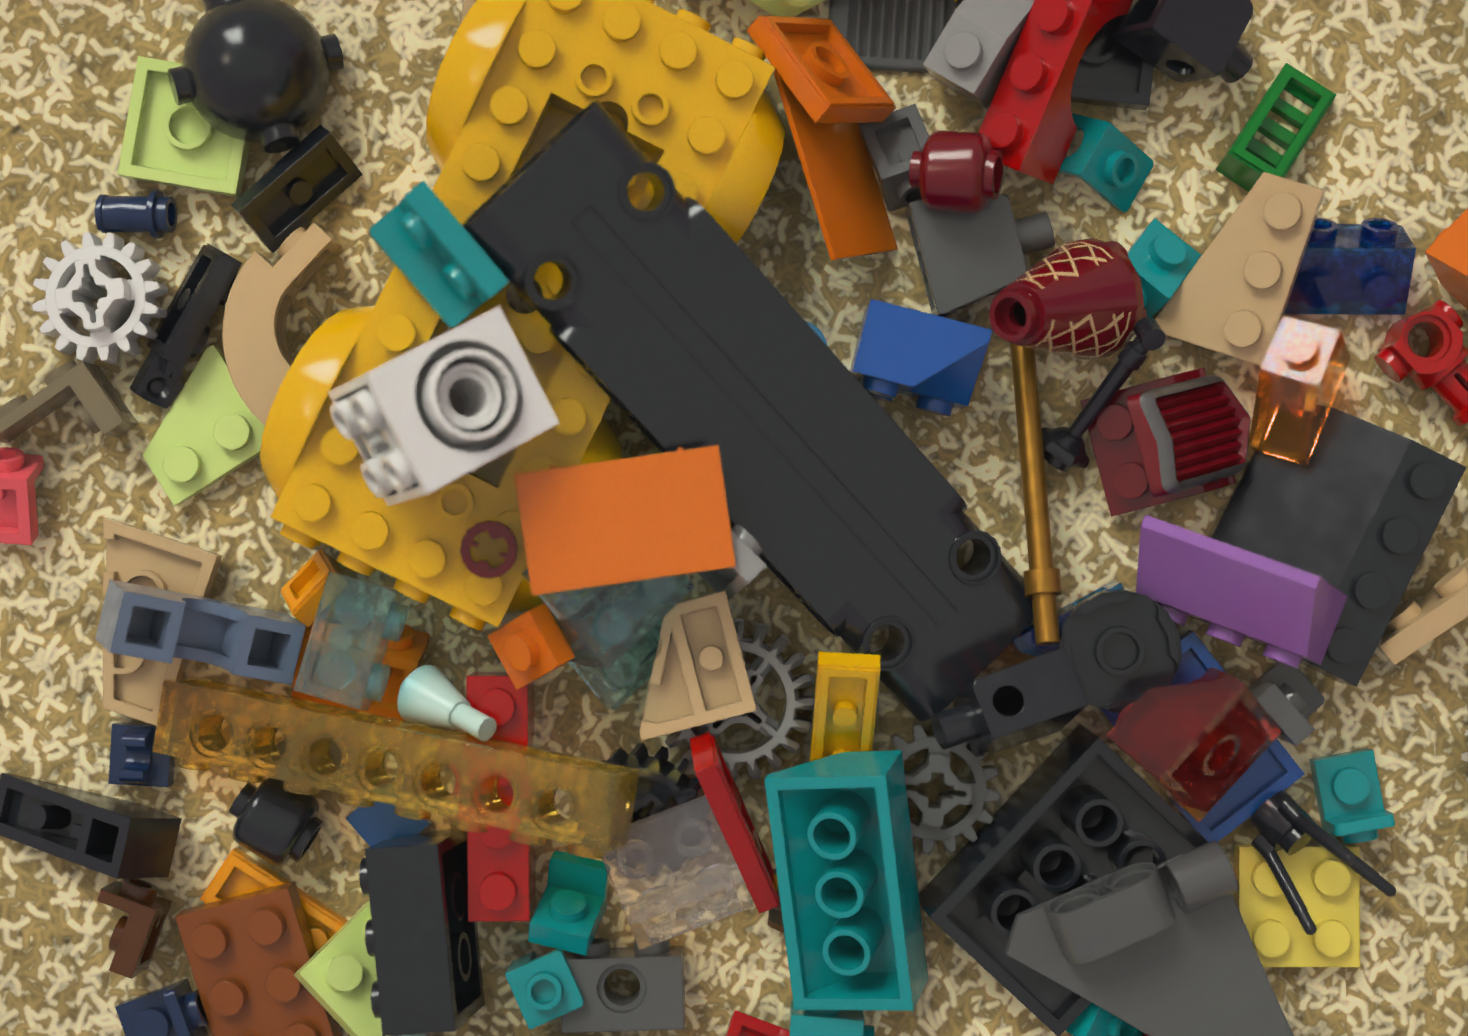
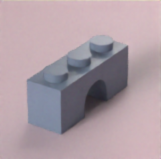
[95,579,306,685]

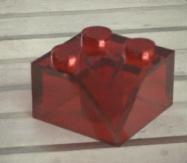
[1107,667,1282,822]

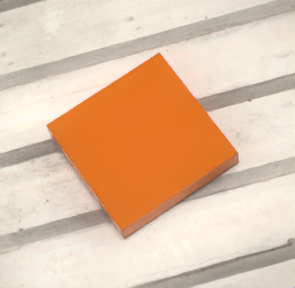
[746,15,896,123]

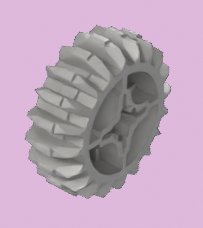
[665,618,814,781]

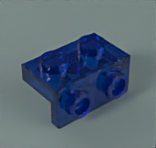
[1284,218,1416,315]

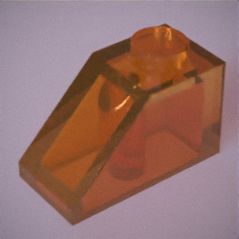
[1248,315,1351,466]

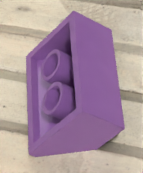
[1136,515,1348,669]

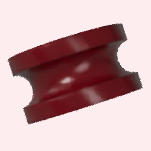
[460,520,518,579]

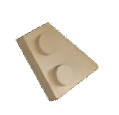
[1379,560,1468,665]
[639,590,757,741]

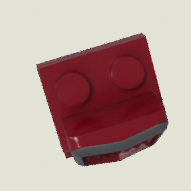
[1080,367,1251,517]

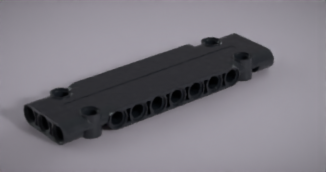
[462,100,1033,722]

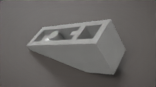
[923,0,1034,109]

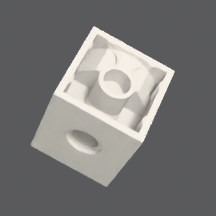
[328,306,560,506]

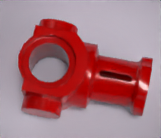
[1374,300,1468,427]

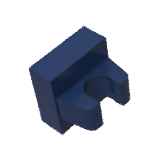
[108,722,177,787]

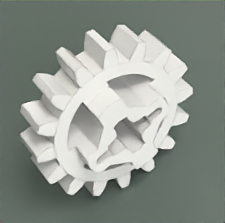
[32,232,168,364]

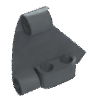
[1005,840,1294,1036]

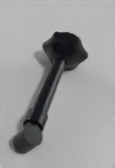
[1042,317,1166,472]

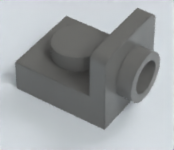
[859,104,929,211]
[1242,662,1325,746]

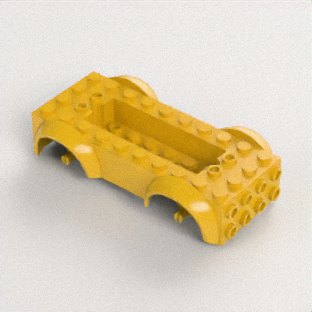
[260,0,785,631]

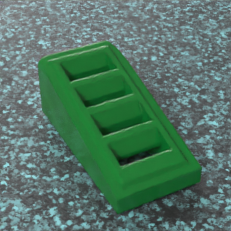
[1216,63,1336,192]

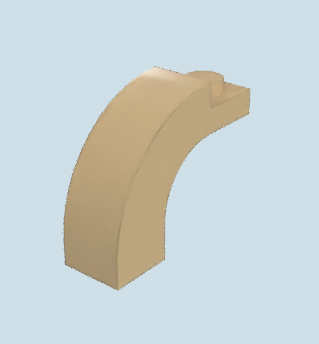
[222,223,341,425]

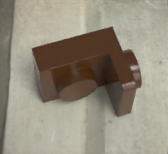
[97,878,172,979]

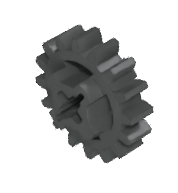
[890,723,1000,854]

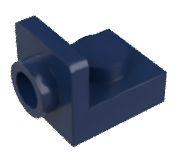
[115,978,208,1036]

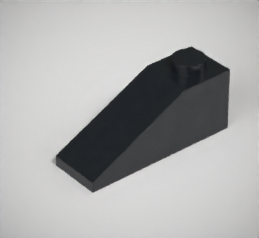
[0,773,182,879]

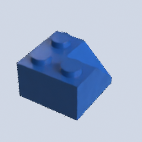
[850,299,992,417]

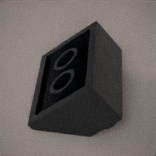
[359,827,485,1036]

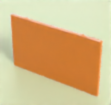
[773,71,898,261]
[514,445,736,596]

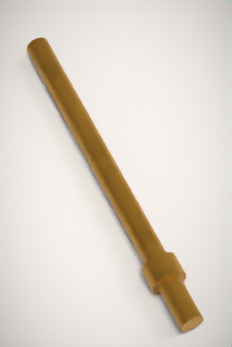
[1010,343,1062,645]

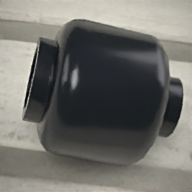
[229,775,324,865]

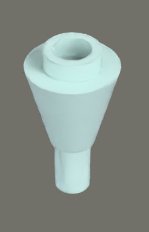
[397,665,497,741]

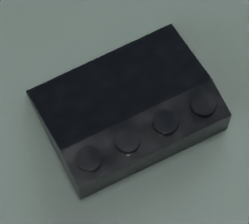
[1211,389,1467,687]
[919,724,1208,1036]

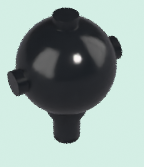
[168,0,344,153]

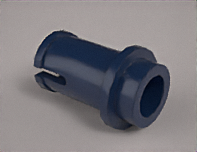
[95,190,178,239]

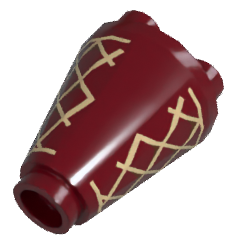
[989,238,1147,360]

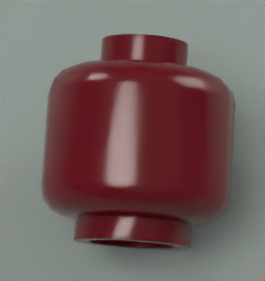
[909,130,1003,214]

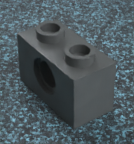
[562,936,686,1033]

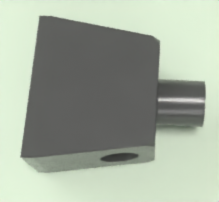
[905,194,1055,317]

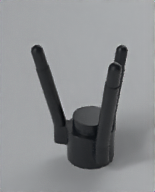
[1250,791,1397,935]

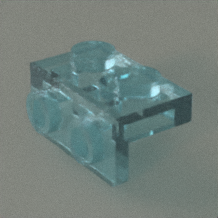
[293,571,408,711]

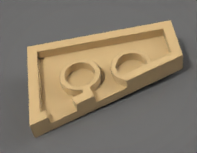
[1155,172,1326,367]
[103,518,223,727]

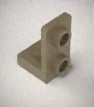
[0,361,139,443]

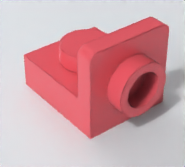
[0,447,44,545]

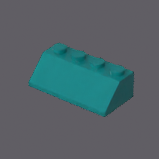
[764,750,928,1011]

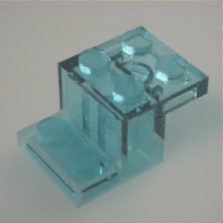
[522,568,695,710]

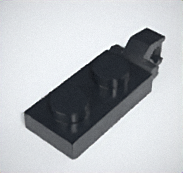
[130,243,242,409]

